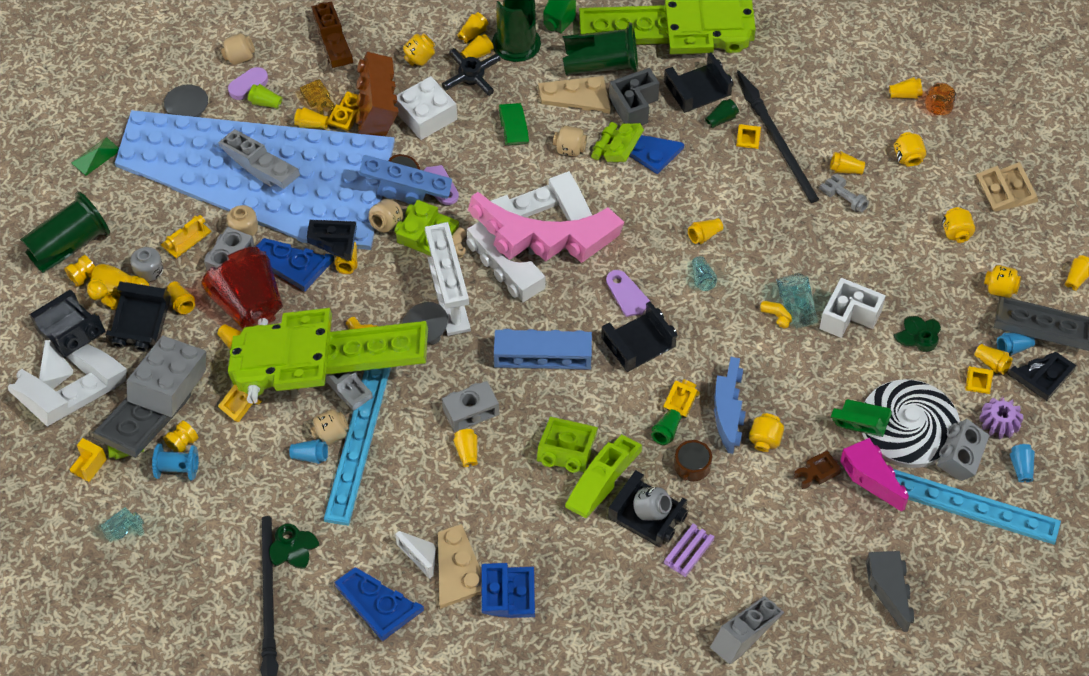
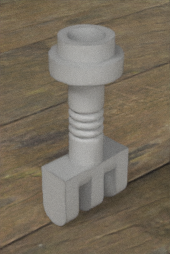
[819,173,869,212]

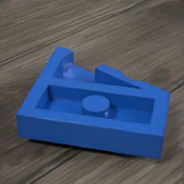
[629,135,684,174]

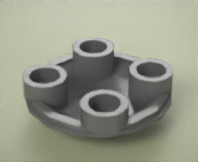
[164,84,208,117]
[402,302,448,345]

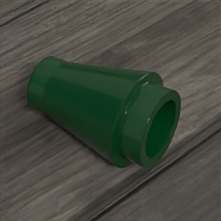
[705,99,739,129]

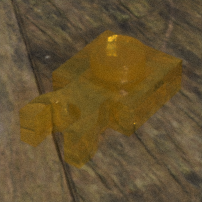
[300,79,335,115]

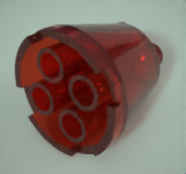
[201,247,283,330]

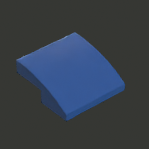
[482,563,535,618]

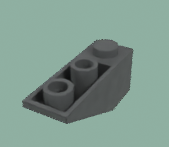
[866,551,914,632]

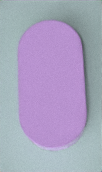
[228,67,268,100]

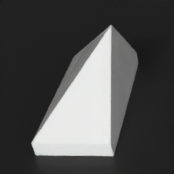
[39,340,73,389]
[395,531,436,579]

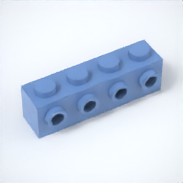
[494,329,592,370]

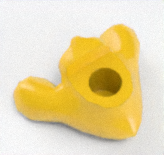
[87,264,150,310]

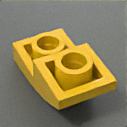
[327,91,359,131]

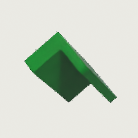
[831,399,892,437]

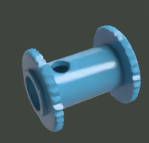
[152,444,199,480]

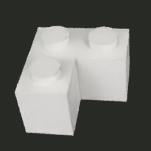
[819,278,886,338]

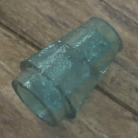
[692,256,717,291]

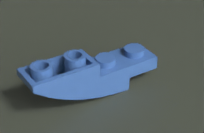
[714,357,746,454]

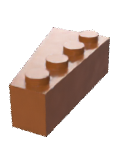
[356,51,399,137]

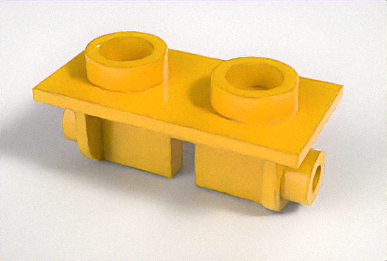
[161,215,212,259]

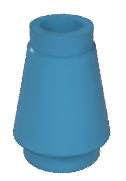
[997,333,1035,356]
[289,439,328,464]
[1009,444,1035,482]

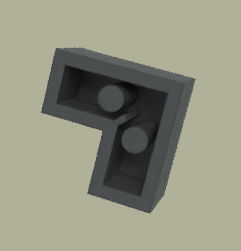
[609,68,660,125]

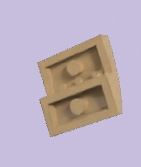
[976,162,1038,212]

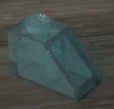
[776,273,818,329]

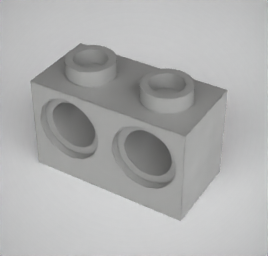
[204,227,255,283]
[937,419,990,481]

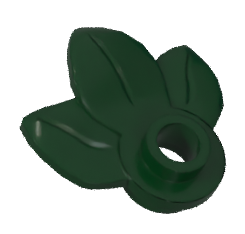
[894,316,941,352]
[269,523,319,569]

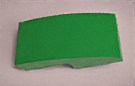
[499,103,529,145]

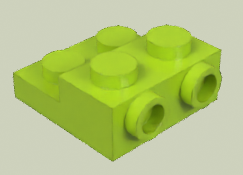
[394,200,459,256]
[537,416,598,473]

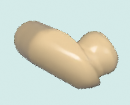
[452,227,467,258]

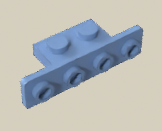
[359,155,452,205]

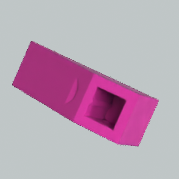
[840,438,909,512]

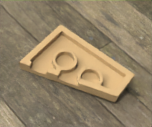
[538,76,611,114]
[438,524,482,609]

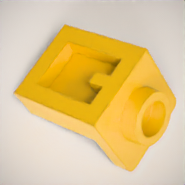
[663,379,700,418]
[218,385,262,422]

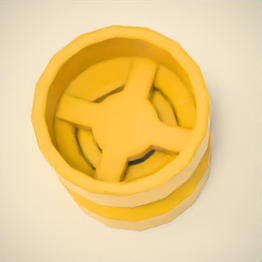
[64,255,95,287]
[163,420,199,452]

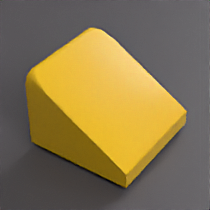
[736,124,761,149]
[965,366,994,394]

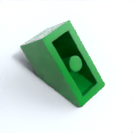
[543,0,576,34]

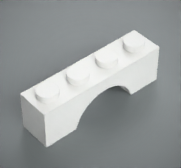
[466,221,545,302]

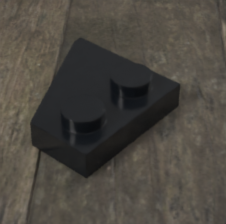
[307,220,357,261]
[1008,352,1077,401]

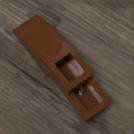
[311,1,353,68]

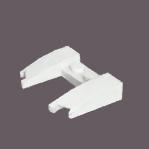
[491,171,592,255]
[8,344,127,426]

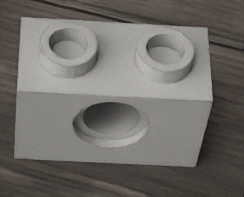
[442,381,500,433]

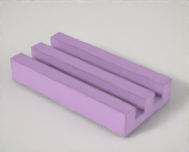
[664,523,714,577]

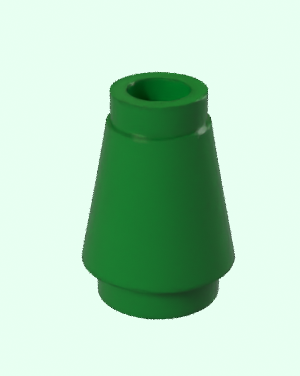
[651,409,681,445]

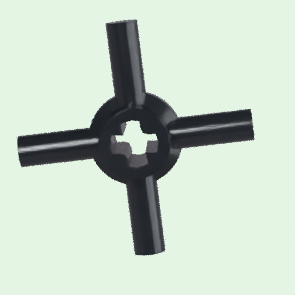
[442,48,501,96]

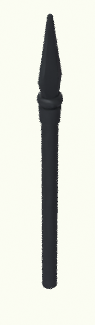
[737,70,819,203]
[260,516,279,676]

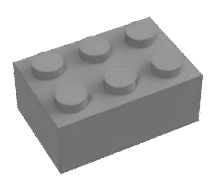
[127,335,206,417]

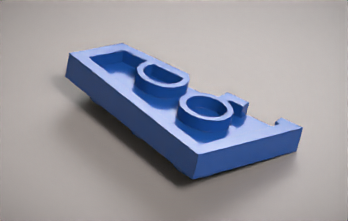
[249,238,334,292]
[334,567,424,641]

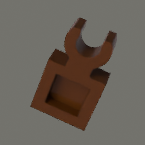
[794,450,841,489]

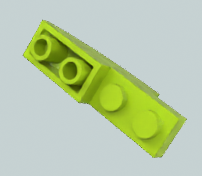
[565,434,642,518]

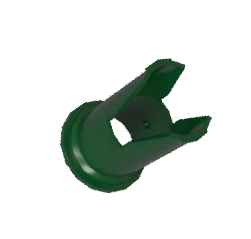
[492,0,541,62]
[562,23,638,76]
[20,191,110,273]

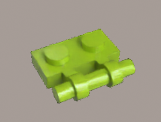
[591,122,644,162]

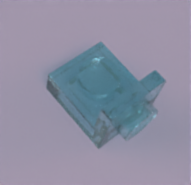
[101,507,144,542]

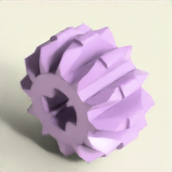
[979,396,1023,439]

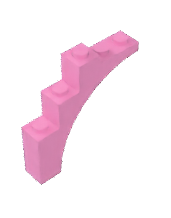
[468,192,624,263]

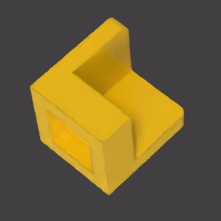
[69,438,107,482]

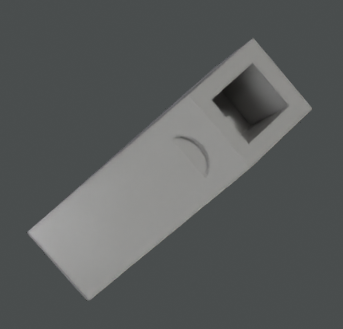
[710,596,784,664]

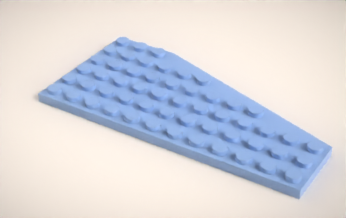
[115,110,395,250]

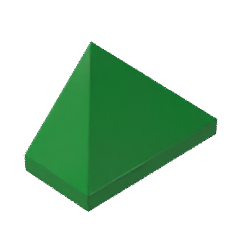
[71,137,119,176]

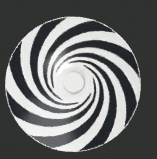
[862,379,960,468]

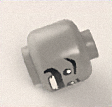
[130,247,164,282]
[633,487,672,521]

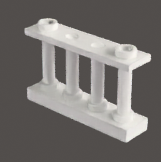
[425,222,471,336]

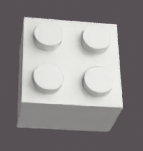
[395,76,457,140]

